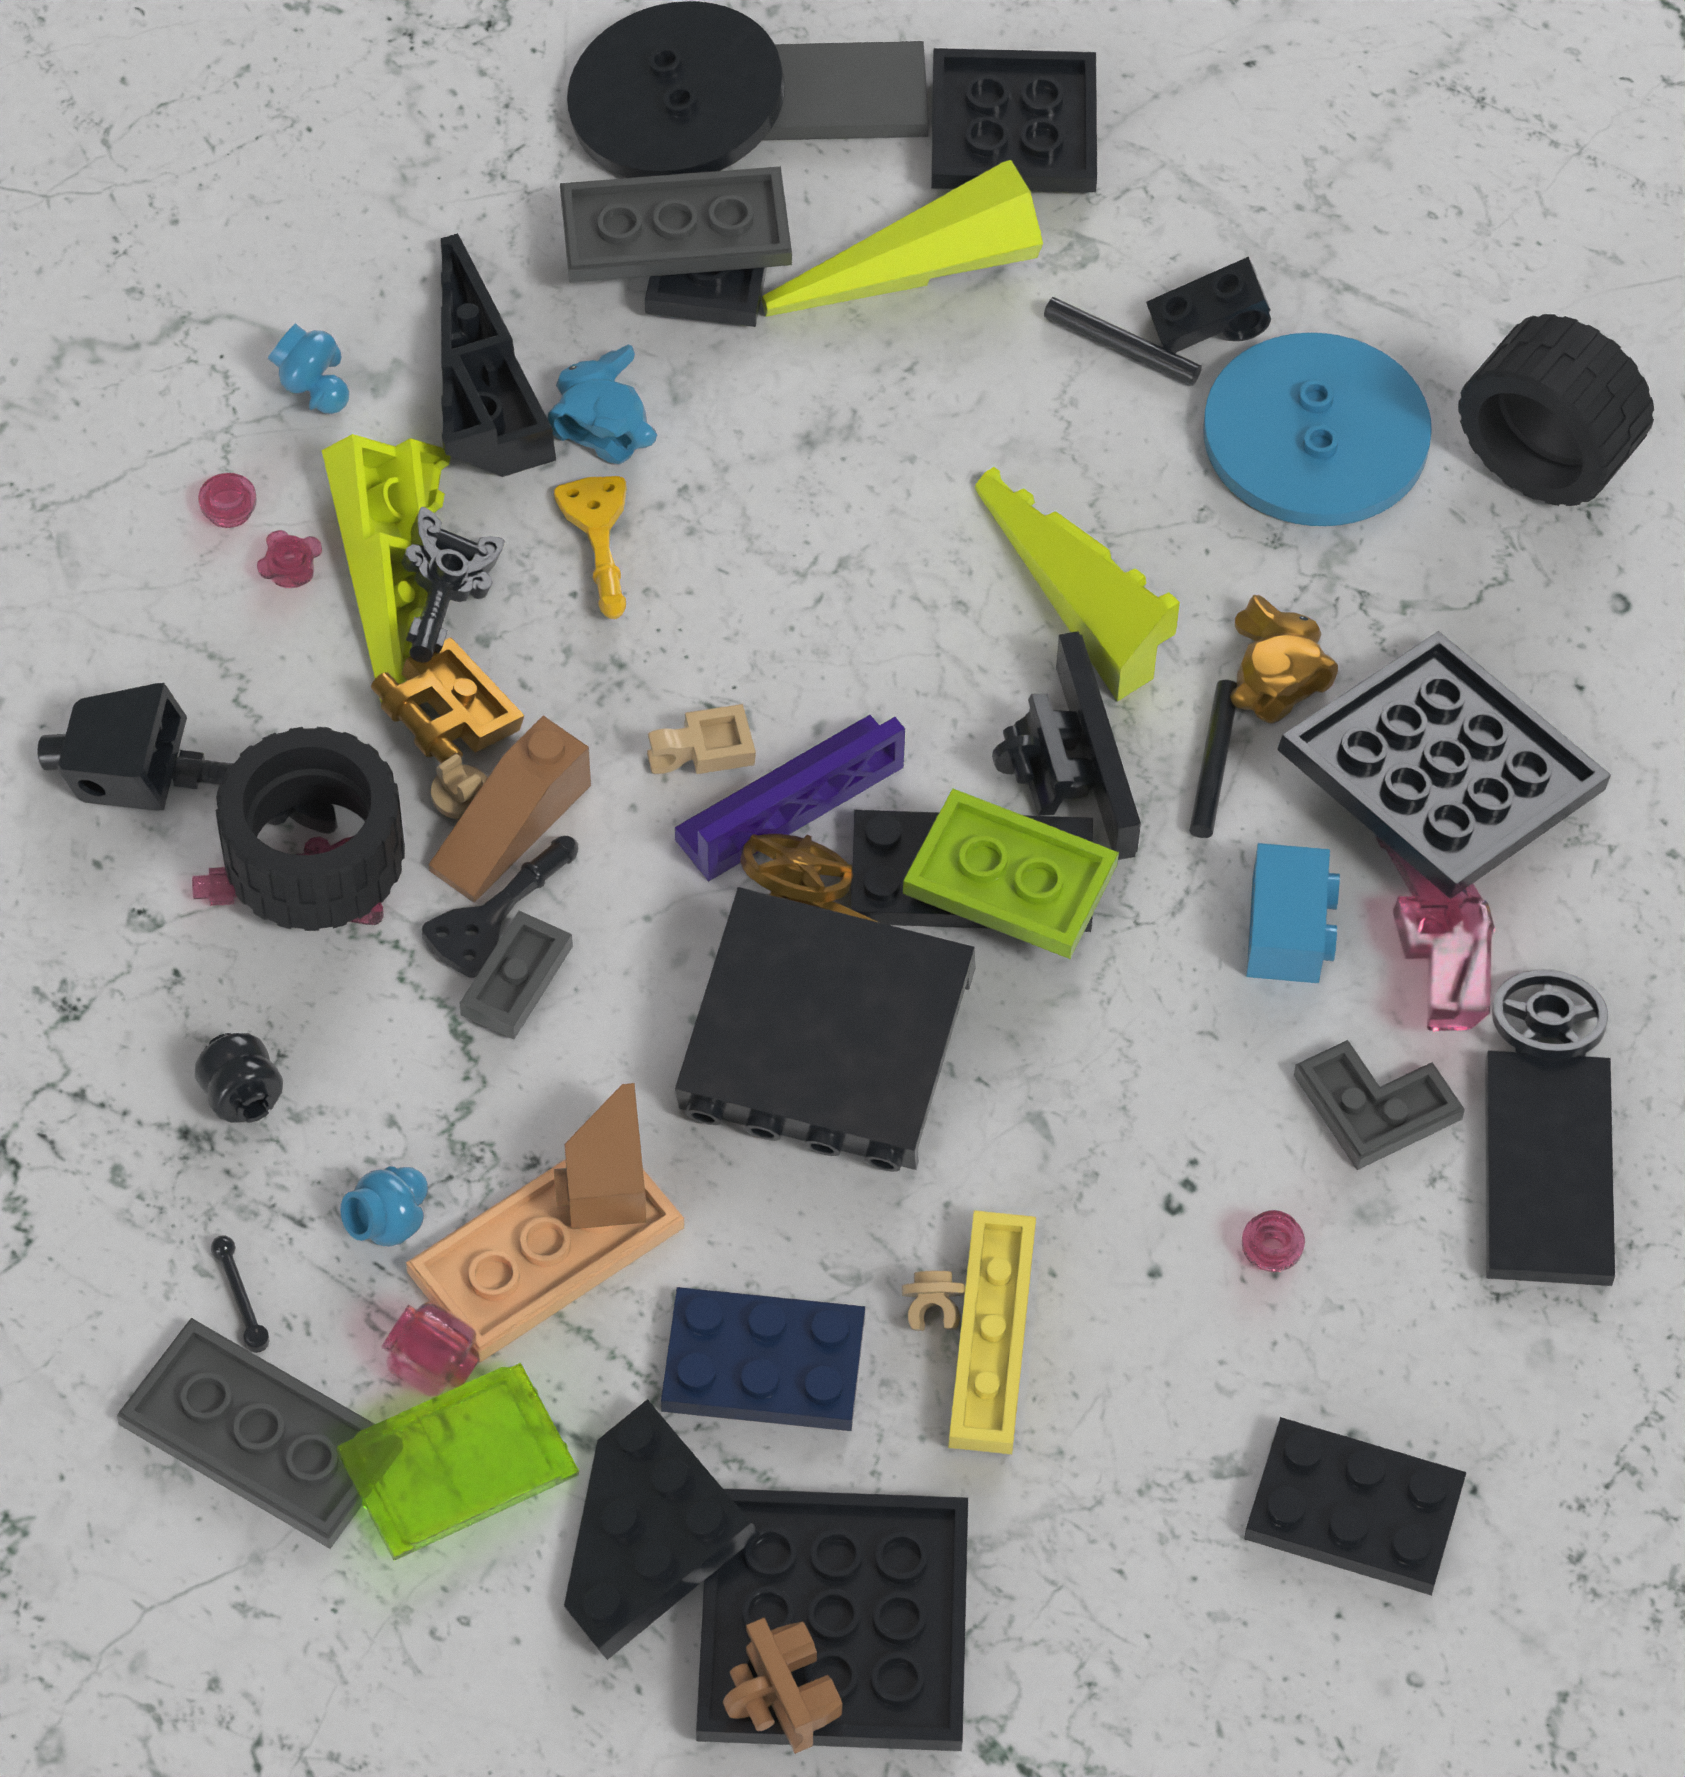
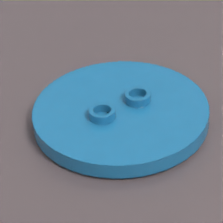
[1203,333,1432,526]

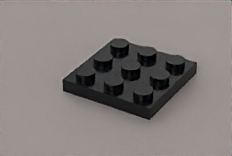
[931,48,1097,192]

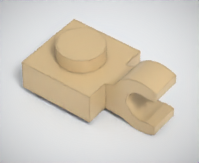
[647,704,756,774]

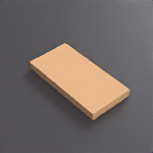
[406,1160,684,1363]

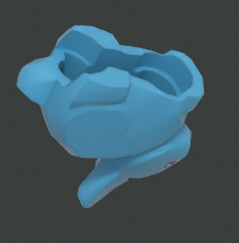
[548,344,657,464]

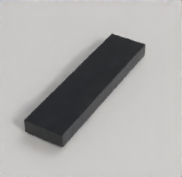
[1056,631,1141,860]

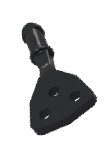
[422,836,579,978]

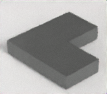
[1294,1040,1465,1170]

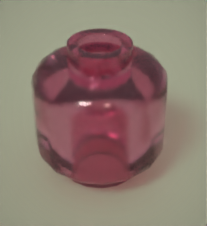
[381,1301,480,1397]

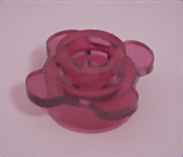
[257,530,322,588]

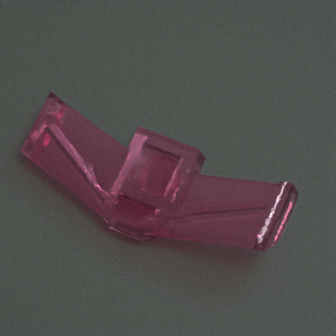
[1376,836,1495,1031]

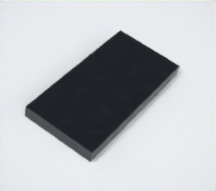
[1485,1051,1615,1286]

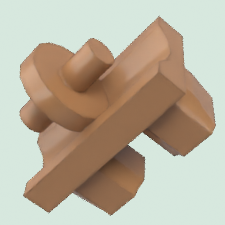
[723,1618,842,1754]

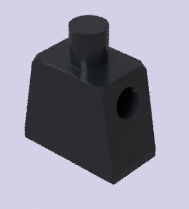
[37,683,187,811]

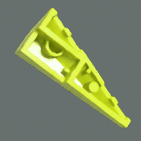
[761,160,1043,317]
[321,434,451,702]
[975,467,1180,702]

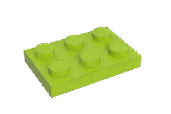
[903,788,1119,959]

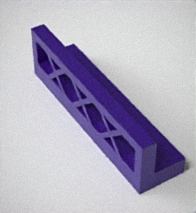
[675,715,905,882]

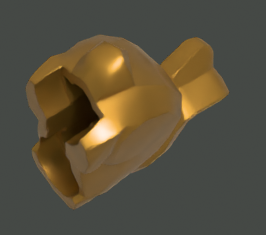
[1231,595,1338,723]

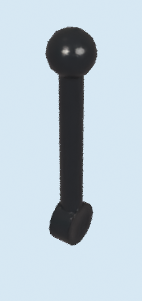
[211,1235,270,1353]

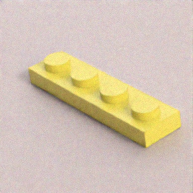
[948,1210,1036,1455]

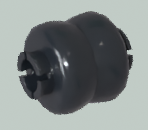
[195,1033,283,1123]

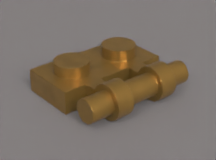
[371,637,525,763]

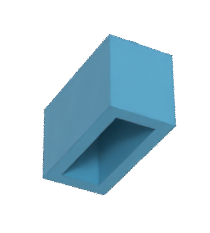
[1246,843,1340,983]

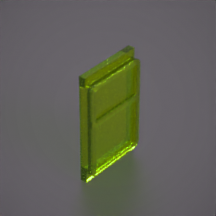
[336,1363,579,1561]

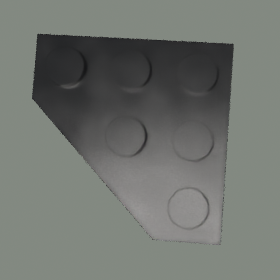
[564,1399,760,1660]

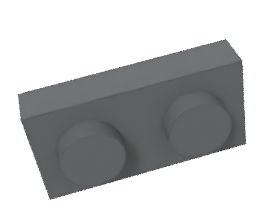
[459,911,573,1039]

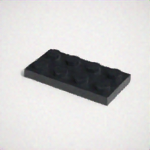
[851,810,1093,932]

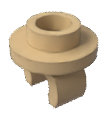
[431,753,487,819]
[902,1271,965,1331]

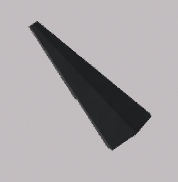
[441,233,556,477]

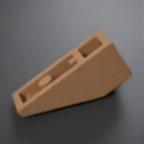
[428,715,591,903]

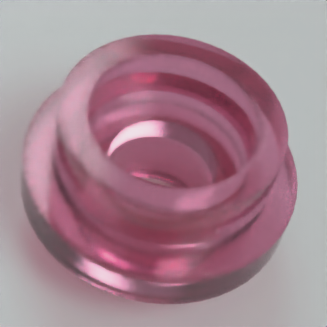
[1242,1210,1305,1272]

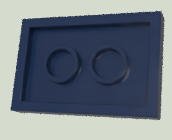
[661,1287,865,1431]

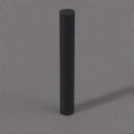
[1044,297,1202,386]
[1189,679,1237,838]

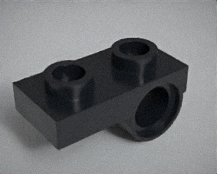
[1146,256,1271,353]

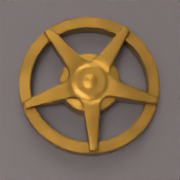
[740,834,853,902]

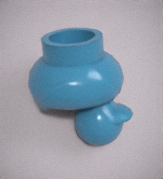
[267,323,349,414]
[340,1166,428,1247]

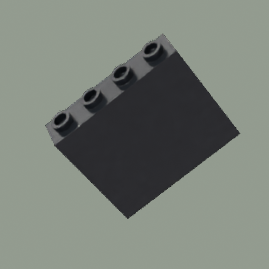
[675,887,976,1172]

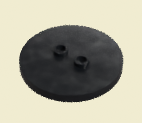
[567,1,785,178]

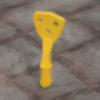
[554,476,627,619]

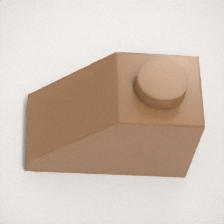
[554,1083,647,1229]

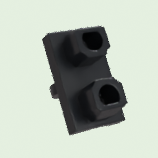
[992,694,1097,815]

